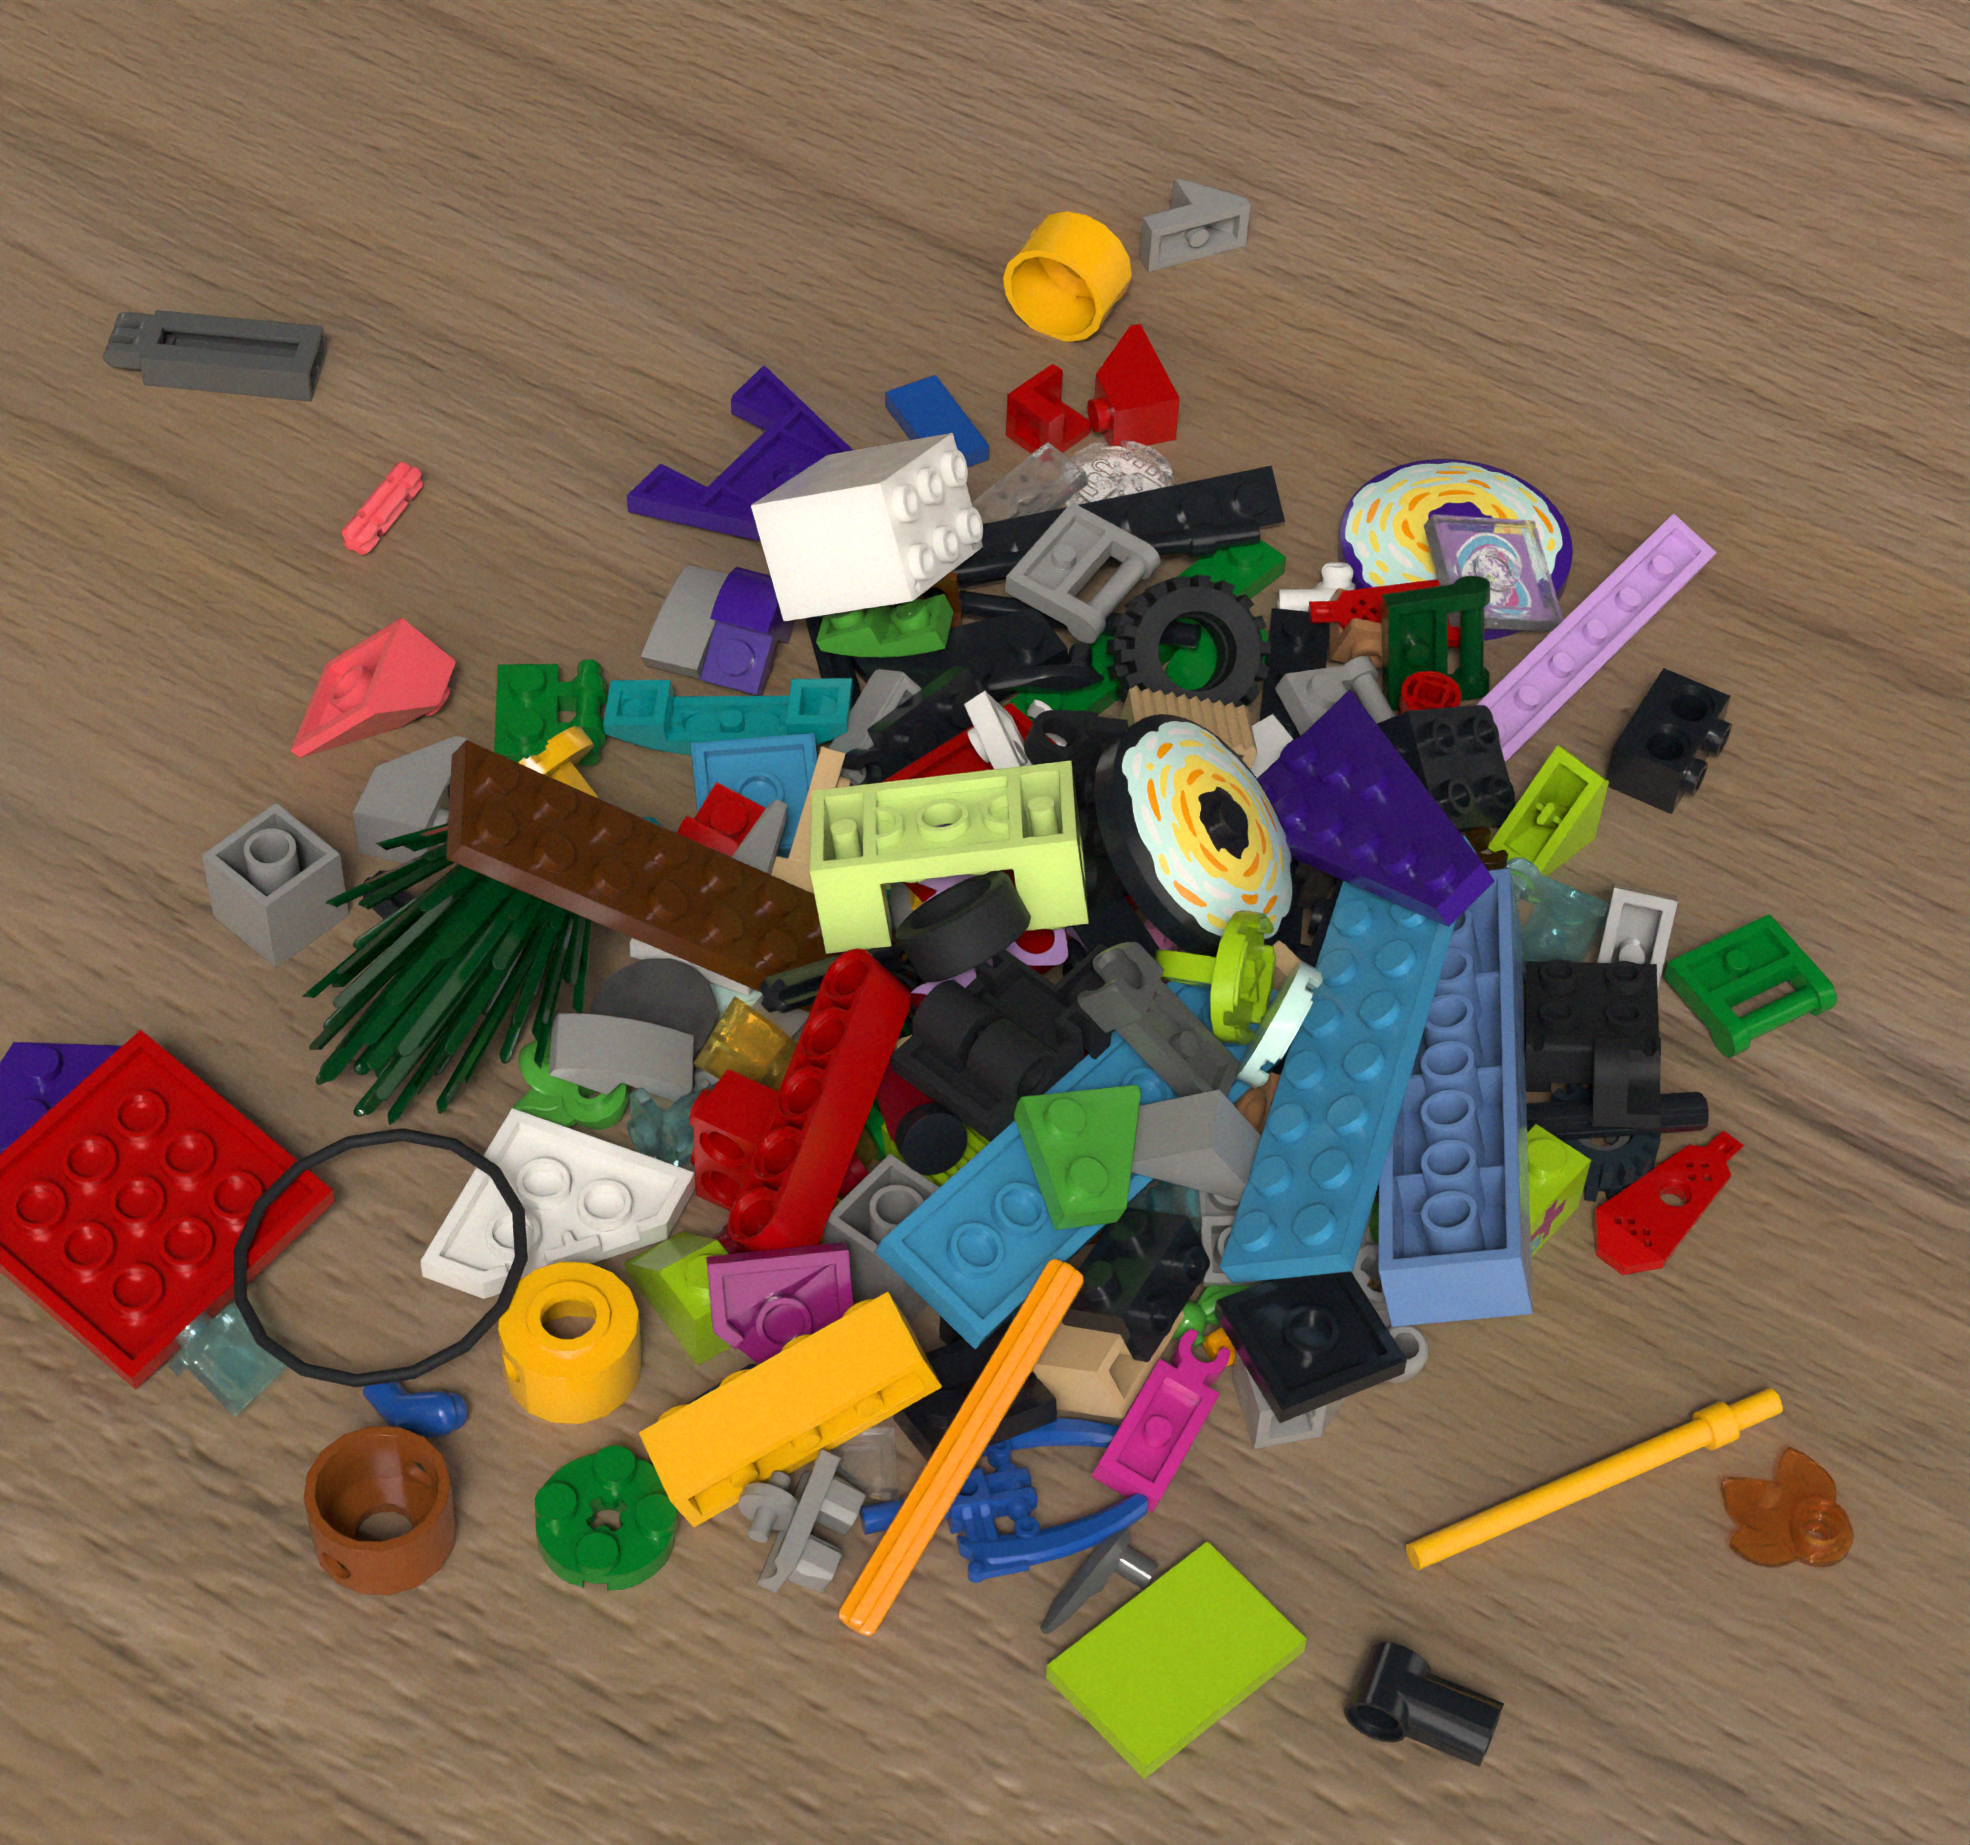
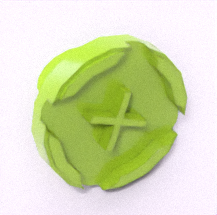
[1155,910,1276,1045]

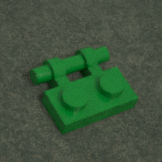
[494,659,607,766]

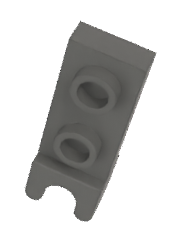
[1077,942,1241,1097]

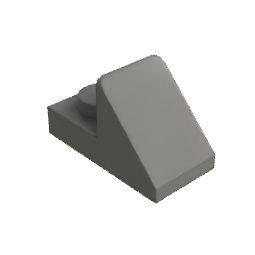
[1139,179,1251,273]

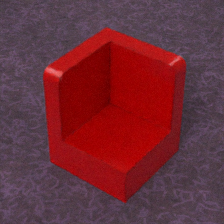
[1005,363,1091,465]

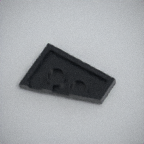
[851,607,1068,703]

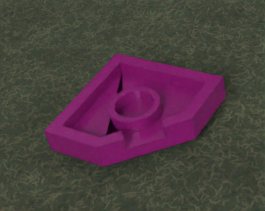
[706,1242,853,1364]

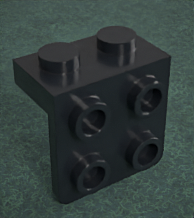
[1377,705,1516,831]

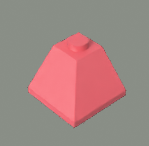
[290,617,456,758]

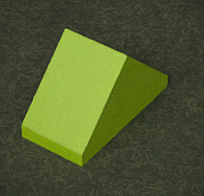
[1488,745,1609,883]

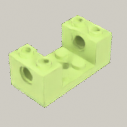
[810,761,1089,954]

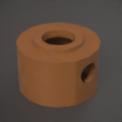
[304,1426,457,1595]

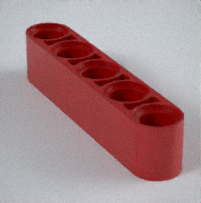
[727,948,911,1252]

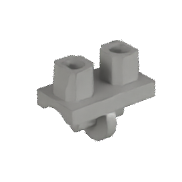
[738,1449,866,1593]

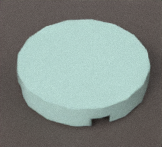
[1235,960,1323,1089]

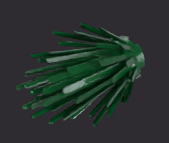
[302,823,592,1125]

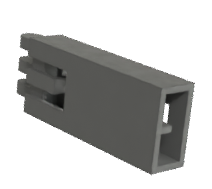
[103,310,327,402]

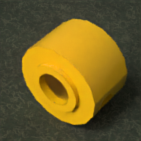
[1003,211,1132,342]
[498,1262,642,1424]

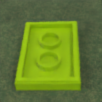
[1046,1541,1307,1780]

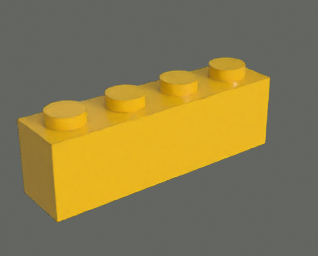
[639,1292,942,1527]

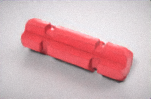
[341,462,423,555]

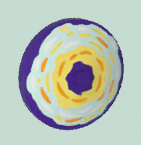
[1338,459,1573,641]

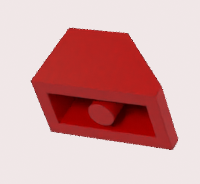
[1087,324,1180,453]

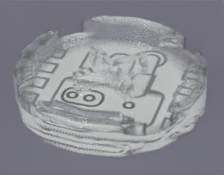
[1061,440,1176,507]

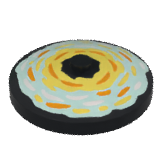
[1094,714,1296,957]

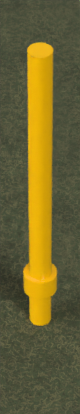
[1406,1388,1783,1571]

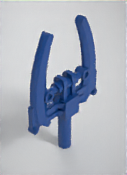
[859,1418,1148,1583]

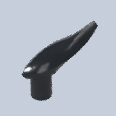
[987,643,1104,694]

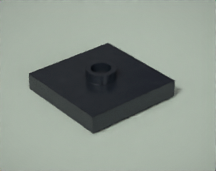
[1214,1271,1407,1423]

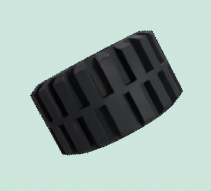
[1106,575,1271,708]

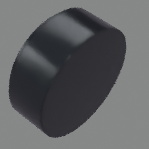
[895,1103,968,1175]

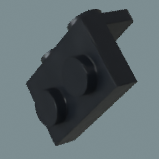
[1062,1207,1210,1362]

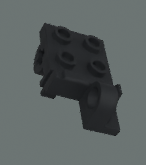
[1024,710,1129,908]
[891,944,1113,1142]
[1525,959,1661,1128]

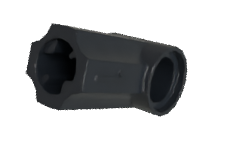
[1344,1642,1504,1767]

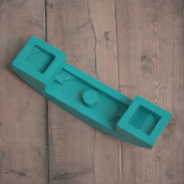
[603,678,854,755]

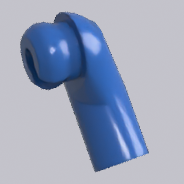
[363,1381,468,1438]

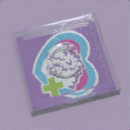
[1423,514,1563,632]

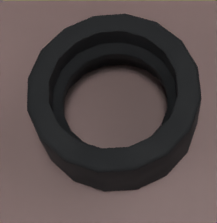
[896,871,1031,982]

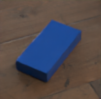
[885,375,989,467]

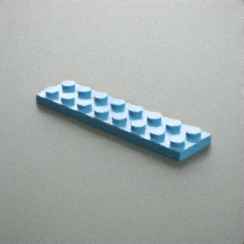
[1220,835,1476,1283]
[874,981,1291,1350]

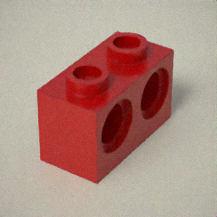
[689,1069,778,1211]

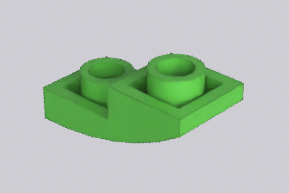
[816,594,954,658]

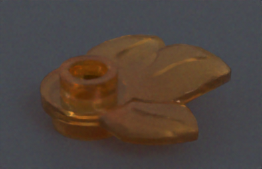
[1720,1447,1854,1568]

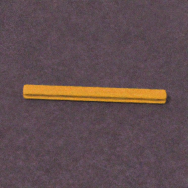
[838,1259,1084,1637]

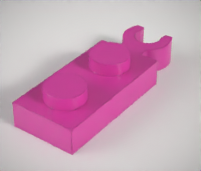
[1091,1329,1230,1513]

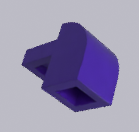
[700,567,795,696]

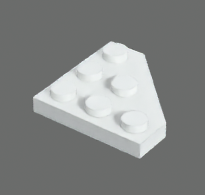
[420,1108,695,1299]

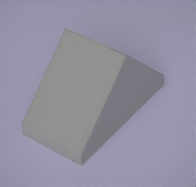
[1131,1089,1261,1201]

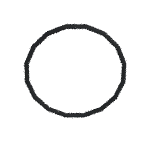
[234,1128,528,1387]

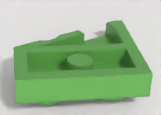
[1014,1085,1141,1230]

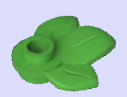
[508,1038,629,1130]

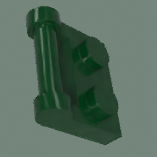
[1382,576,1490,711]

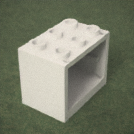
[751,433,983,621]

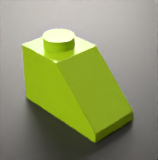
[624,1231,731,1366]

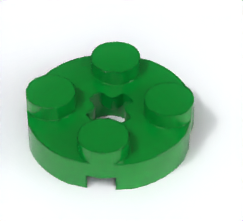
[534,1445,678,1591]

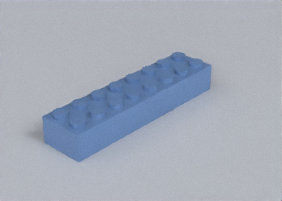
[1378,868,1533,1327]

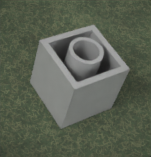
[202,803,349,968]
[823,1154,940,1324]

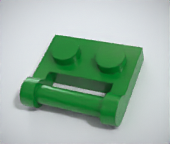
[1664,914,1837,1058]

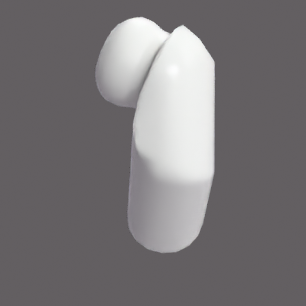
[1277,562,1356,612]

